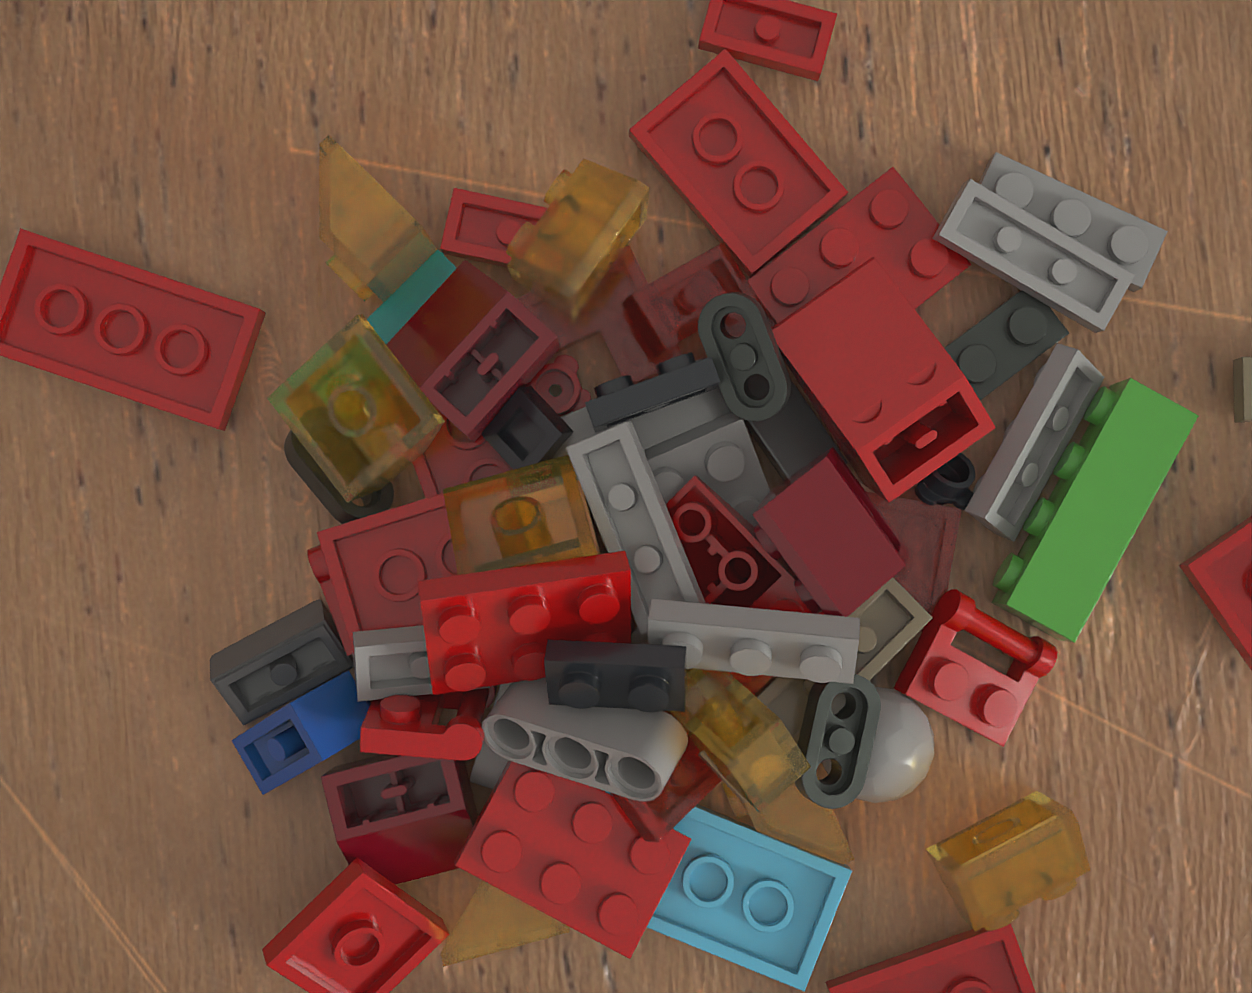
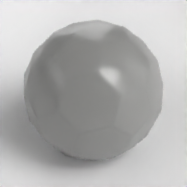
[822,687,934,803]

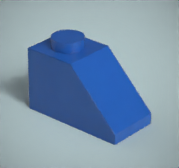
[231,670,371,795]

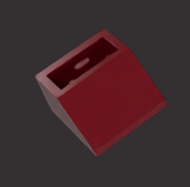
[378,260,561,442]
[752,447,909,617]
[321,754,478,885]

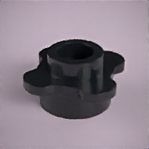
[915,453,976,510]

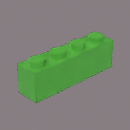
[991,378,1199,643]

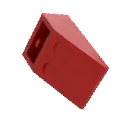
[771,257,996,503]
[666,475,825,710]

